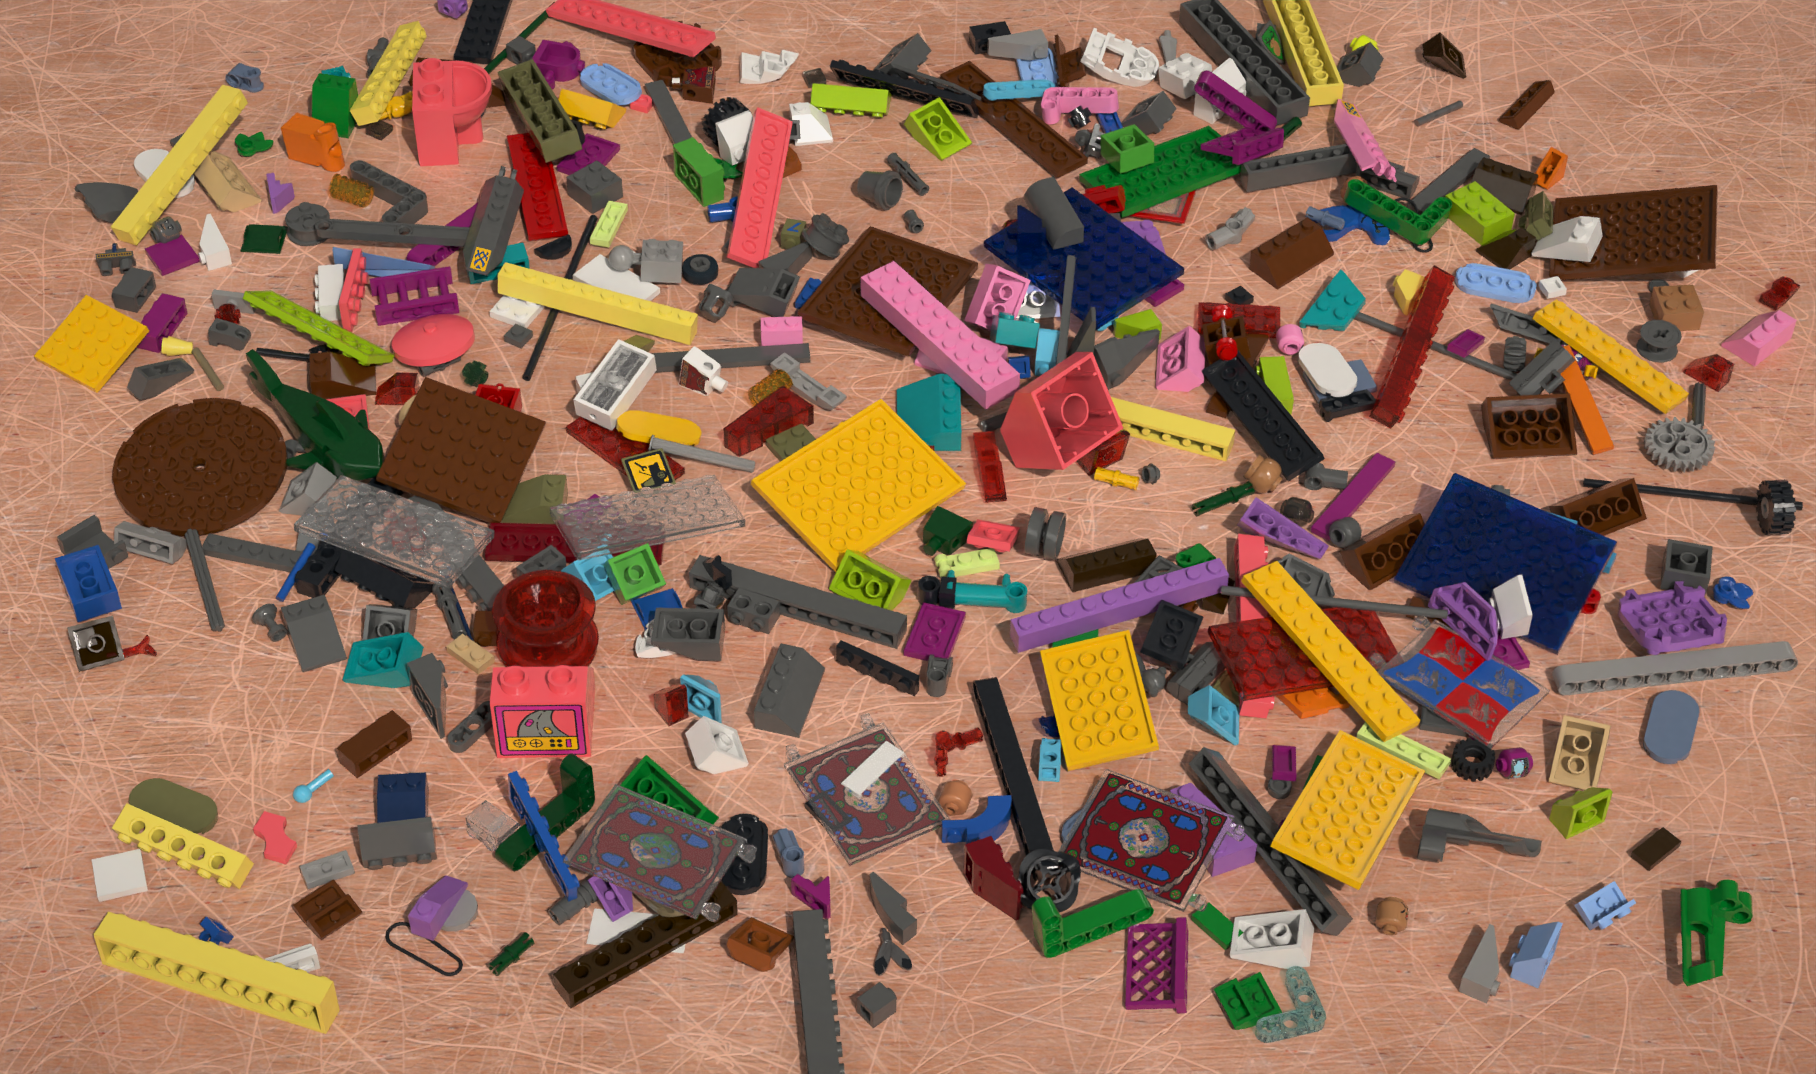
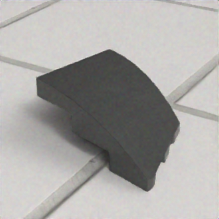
[74,182,138,223]

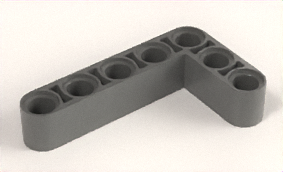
[350,160,428,234]

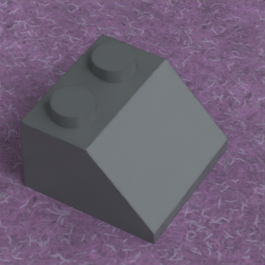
[1337,42,1384,87]
[1121,91,1177,136]
[363,604,418,640]

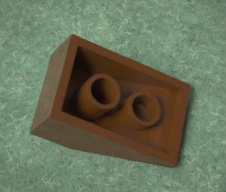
[310,352,377,399]

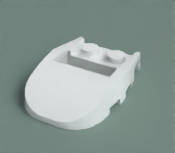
[1080,28,1159,87]

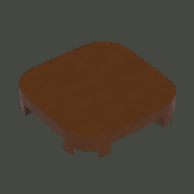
[633,21,722,87]

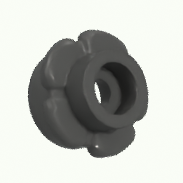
[1142,463,1160,485]

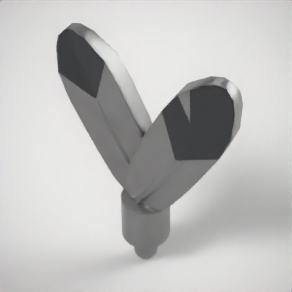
[874,928,912,976]

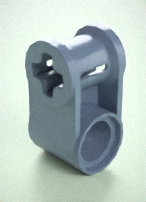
[225,63,264,93]

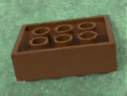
[1481,393,1577,459]

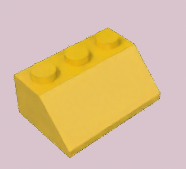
[558,88,627,130]

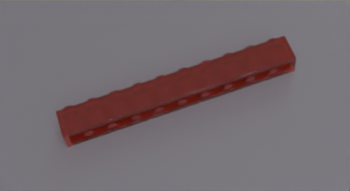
[1369,265,1455,429]

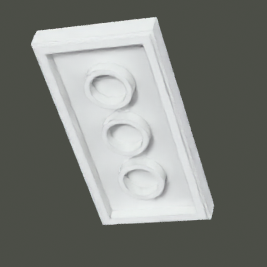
[573,254,660,301]

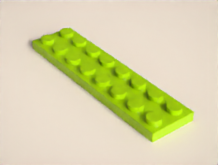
[243,290,394,366]

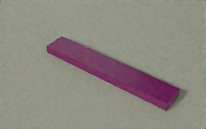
[1311,453,1396,541]

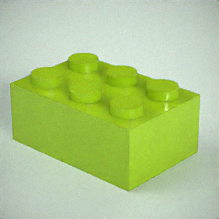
[1445,181,1515,246]

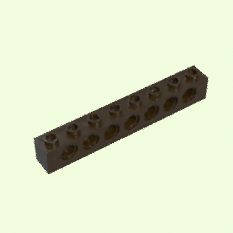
[553,881,738,1009]

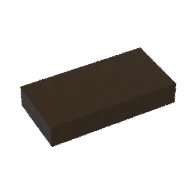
[1631,827,1682,871]

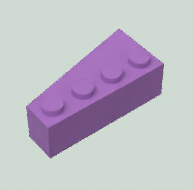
[1168,783,1257,877]

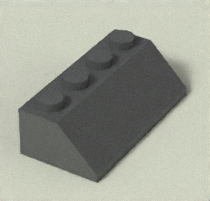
[754,643,825,738]

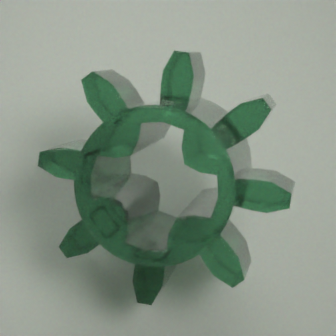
[462,360,489,387]

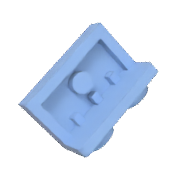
[1574,881,1636,930]

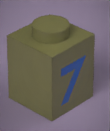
[781,218,807,249]

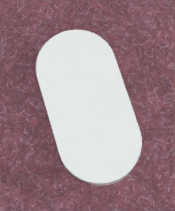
[134,149,195,198]
[1298,343,1357,397]

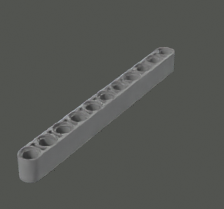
[1552,641,1798,695]

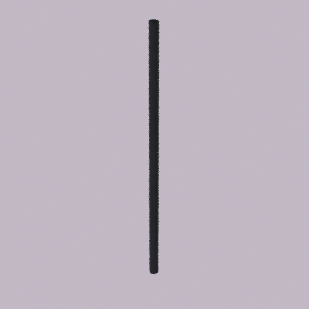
[523,215,598,381]

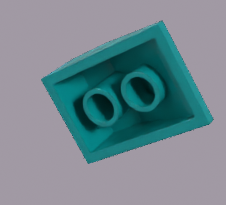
[343,632,424,688]

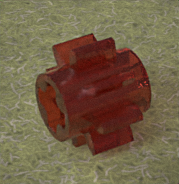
[214,304,241,324]

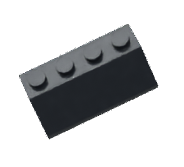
[334,546,434,608]

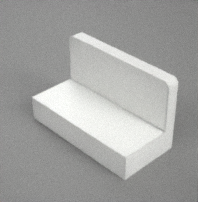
[264,944,320,973]

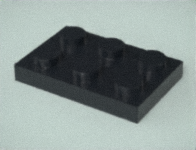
[1140,600,1203,670]

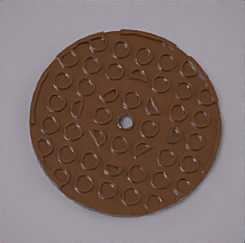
[112,398,288,536]

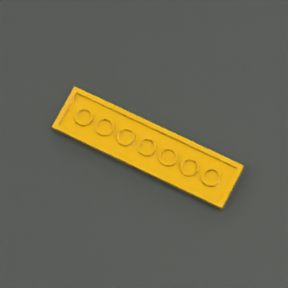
[1532,299,1689,414]

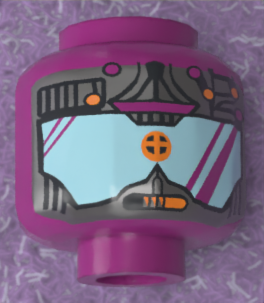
[1496,747,1533,779]

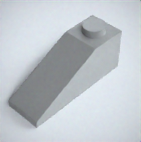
[987,29,1048,60]
[1459,924,1501,1004]

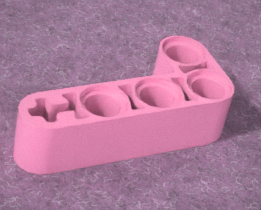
[1041,87,1119,124]

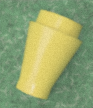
[162,336,193,356]

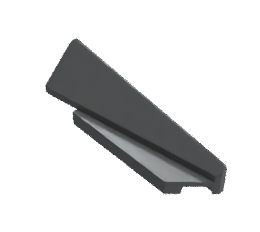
[1490,303,1571,347]

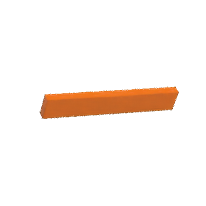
[1560,345,1614,455]

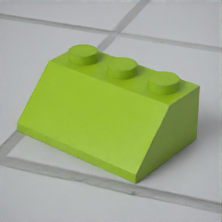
[829,549,912,611]

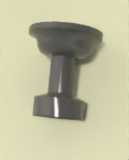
[252,604,288,642]

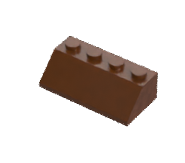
[1249,217,1334,290]
[1549,478,1647,543]
[1340,513,1437,590]

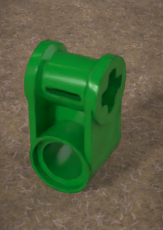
[1176,543,1216,568]

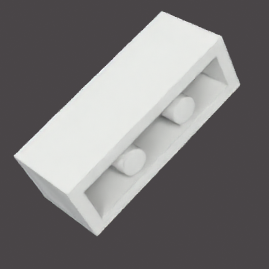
[315,264,345,321]

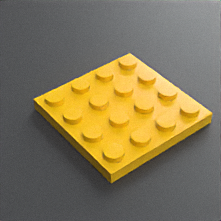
[34,295,149,393]

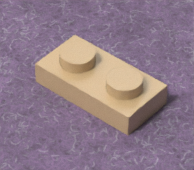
[446,634,495,675]

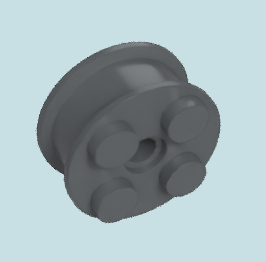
[285,202,330,246]
[802,213,849,258]

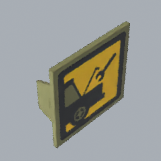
[621,448,676,496]

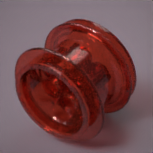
[492,570,599,667]

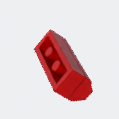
[1067,185,1126,219]

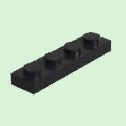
[836,640,920,696]

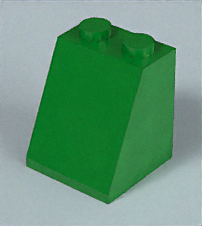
[312,73,358,139]

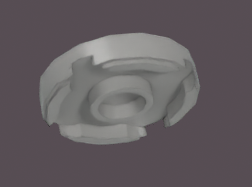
[441,890,478,931]

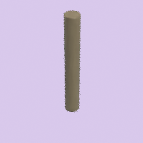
[192,347,224,391]

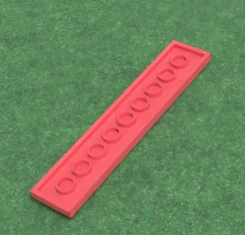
[546,0,716,57]
[727,107,793,268]

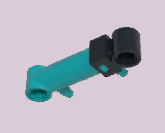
[918,570,1028,613]

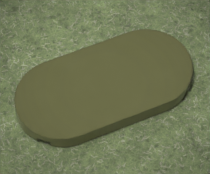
[129,778,218,834]

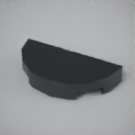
[534,234,572,260]

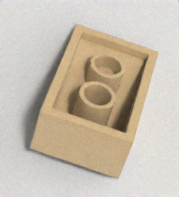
[1549,715,1611,790]

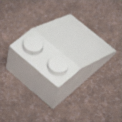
[1532,216,1603,262]
[1230,909,1314,969]

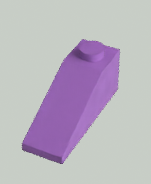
[408,875,468,941]

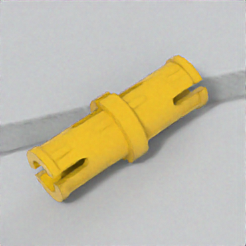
[1094,467,1139,490]

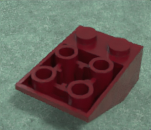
[963,836,1023,921]

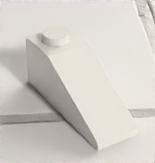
[198,214,232,271]

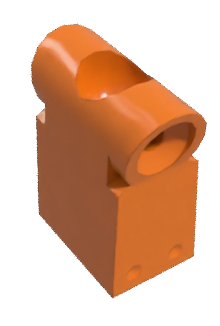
[281,113,345,172]

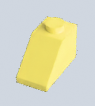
[1393,269,1427,315]

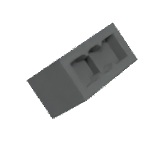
[516,545,566,597]
[727,588,780,634]

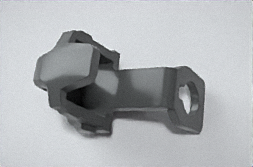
[698,283,740,323]

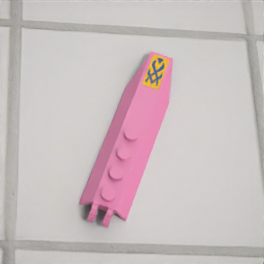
[1334,99,1397,182]

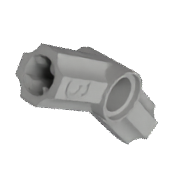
[1205,207,1255,251]

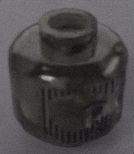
[1280,496,1314,527]

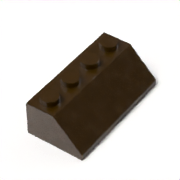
[1057,538,1157,592]

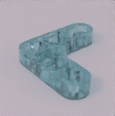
[1255,966,1326,1043]

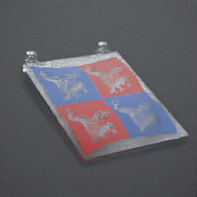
[1369,616,1550,749]

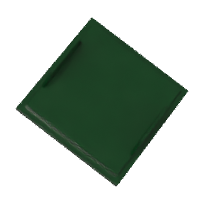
[240,224,288,254]

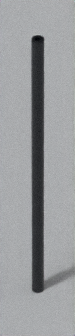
[1583,478,1803,510]

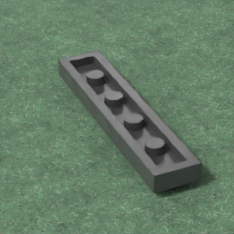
[202,533,302,572]

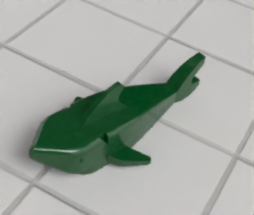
[246,349,385,482]

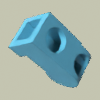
[1038,738,1061,782]

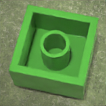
[1101,124,1154,174]
[603,543,666,605]

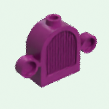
[532,40,585,89]

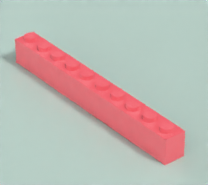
[1234,534,1274,719]

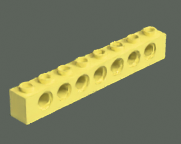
[350,21,427,126]

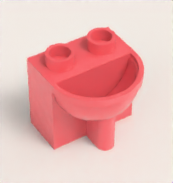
[412,58,492,166]

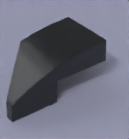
[703,555,732,590]

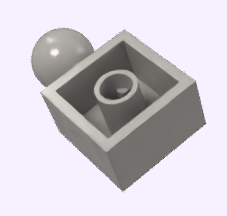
[609,239,683,283]

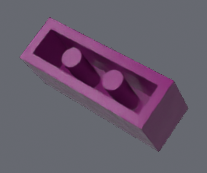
[137,293,188,353]

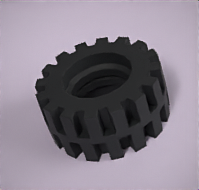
[1451,738,1495,782]

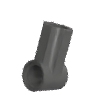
[1304,463,1348,490]

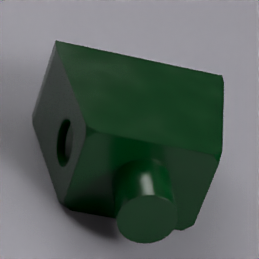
[923,506,973,556]

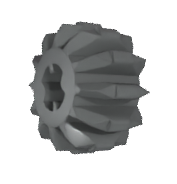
[1503,336,1527,372]

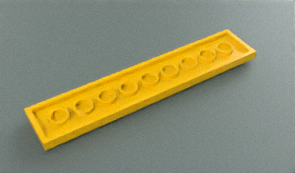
[1241,561,1420,742]

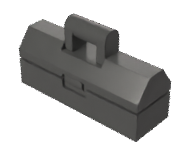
[1356,161,1420,199]
[1509,339,1575,396]
[1167,642,1229,705]

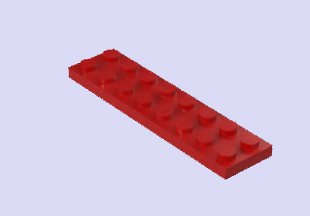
[507,133,568,241]

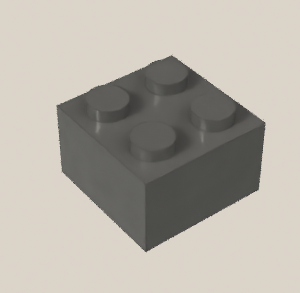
[566,160,623,214]
[1660,539,1713,594]

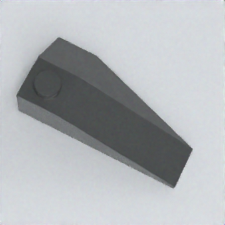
[1067,307,1096,358]
[1094,329,1160,390]

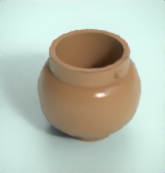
[1243,455,1283,493]

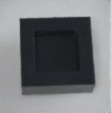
[1225,286,1254,310]

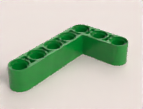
[1344,179,1452,245]
[1032,889,1154,958]

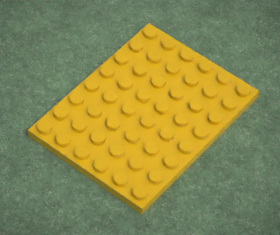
[751,399,966,572]

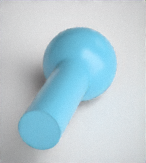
[293,769,334,803]

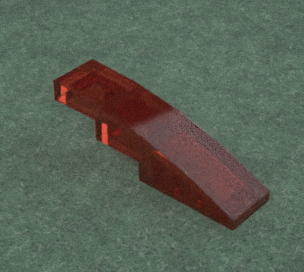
[973,431,1007,503]

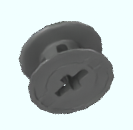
[1636,320,1682,363]

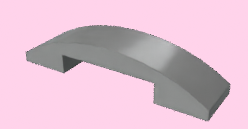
[770,352,847,410]

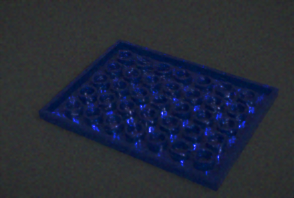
[984,187,1184,331]
[1394,473,1617,655]

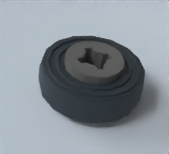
[682,254,719,285]

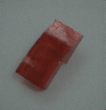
[1759,276,1800,311]

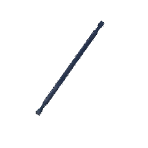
[441,567,474,641]

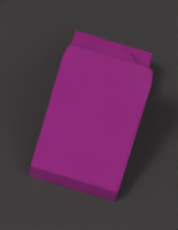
[791,874,831,919]

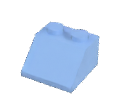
[1509,922,1563,988]

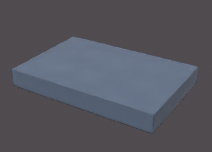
[1303,359,1377,404]

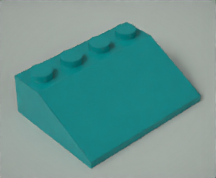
[897,374,962,451]

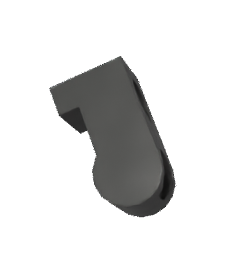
[208,318,251,351]

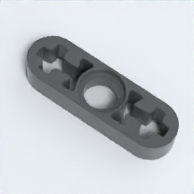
[448,701,493,753]

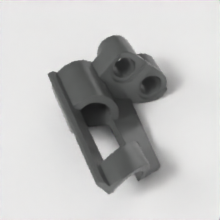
[1417,808,1542,863]

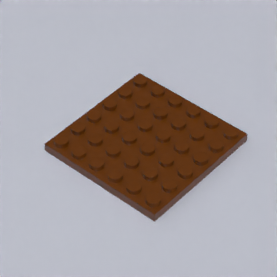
[376,377,546,523]

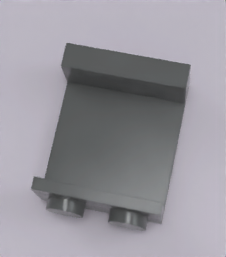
[57,515,128,569]

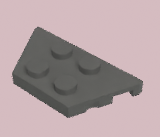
[1277,553,1339,616]

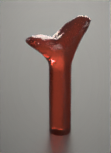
[106,635,157,658]

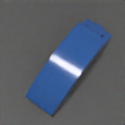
[941,795,1012,844]

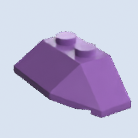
[1428,582,1498,661]

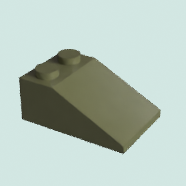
[501,474,568,524]

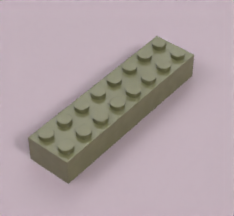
[498,59,582,163]

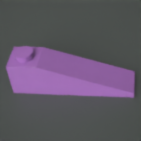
[1237,497,1329,559]

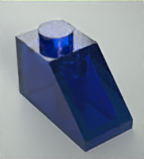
[1017,205,1046,248]

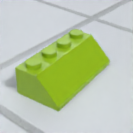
[811,83,892,118]

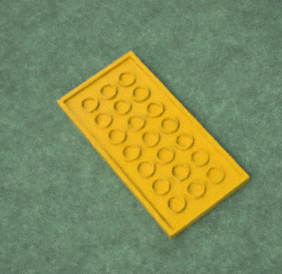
[1270,730,1425,890]

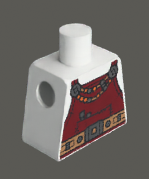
[679,346,728,396]

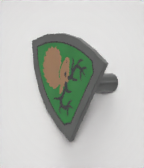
[1257,20,1285,65]

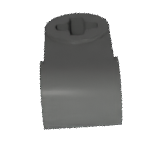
[926,654,953,697]

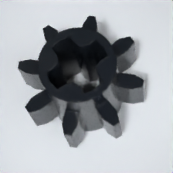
[1067,105,1092,129]

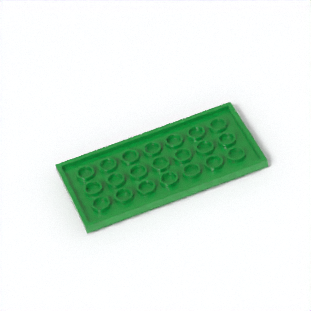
[1079,126,1242,218]

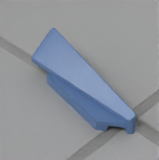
[333,247,435,277]

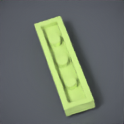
[1356,722,1451,780]

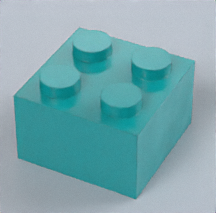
[990,312,1040,348]

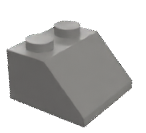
[279,462,337,516]

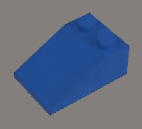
[55,545,122,622]

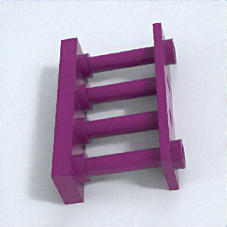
[369,266,459,326]

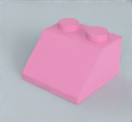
[761,316,803,346]

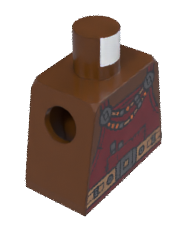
[672,66,716,104]

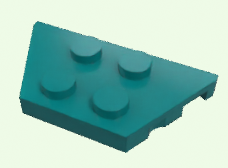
[1299,269,1366,331]

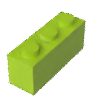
[1255,356,1294,414]

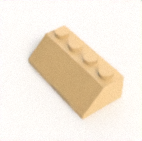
[193,150,262,212]

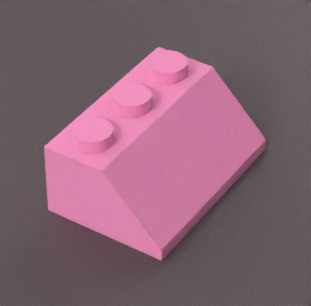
[964,264,1031,332]
[1721,310,1797,367]
[1156,326,1205,392]

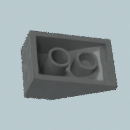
[281,595,347,672]
[651,608,726,661]
[407,653,448,739]

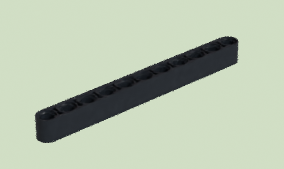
[973,677,1059,881]

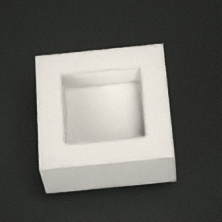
[1539,276,1567,299]

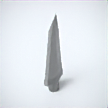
[1159,30,1177,62]

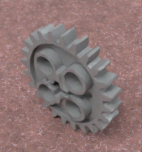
[1644,417,1715,473]

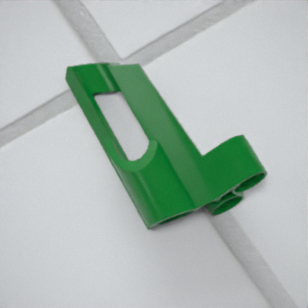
[1680,880,1753,987]

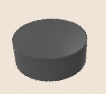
[1267,778,1292,799]

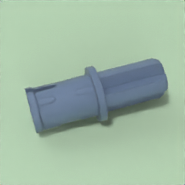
[1305,206,1345,230]

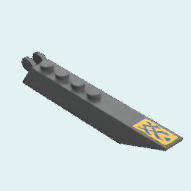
[463,166,524,276]

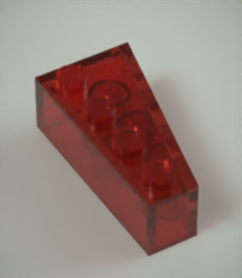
[723,386,814,457]

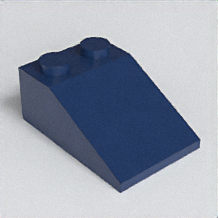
[377,772,429,823]

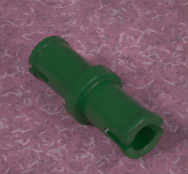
[487,932,535,976]

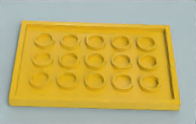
[1040,630,1159,771]

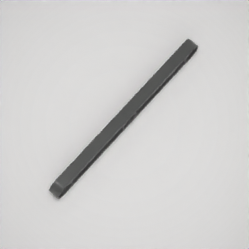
[315,219,470,247]

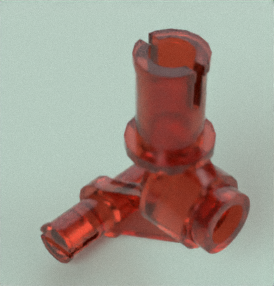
[934,727,983,777]

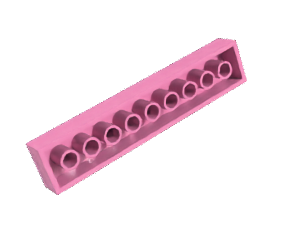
[861,261,1020,409]

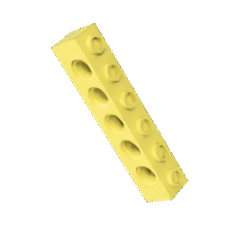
[112,803,254,889]

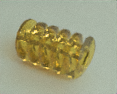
[330,173,374,208]
[748,369,793,412]

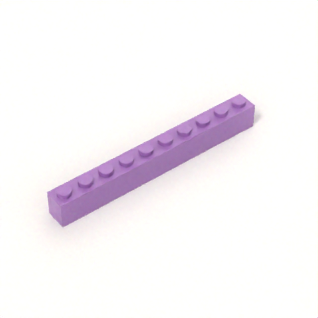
[1010,558,1229,653]

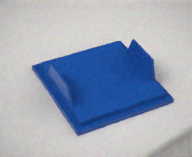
[631,588,683,631]

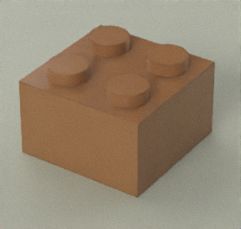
[1649,285,1704,331]

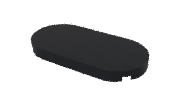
[718,814,768,895]

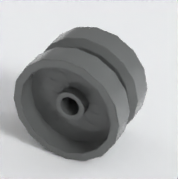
[1025,507,1066,560]

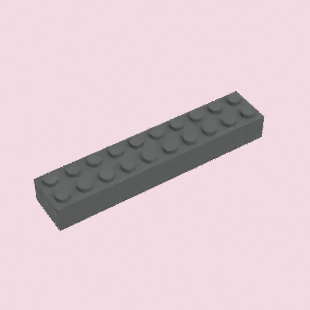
[1179,0,1310,126]

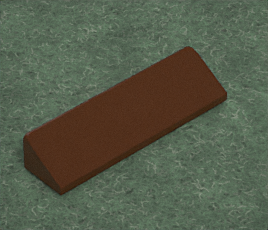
[1498,80,1555,130]

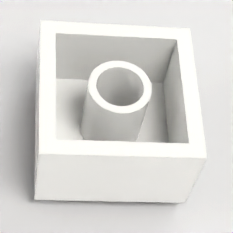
[1158,53,1212,99]

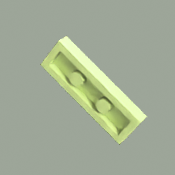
[590,201,628,248]

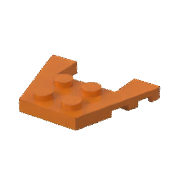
[1272,662,1350,719]

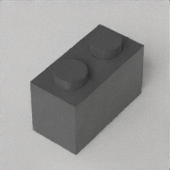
[112,267,156,313]

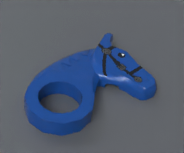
[1312,205,1390,245]

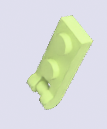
[934,548,1000,577]

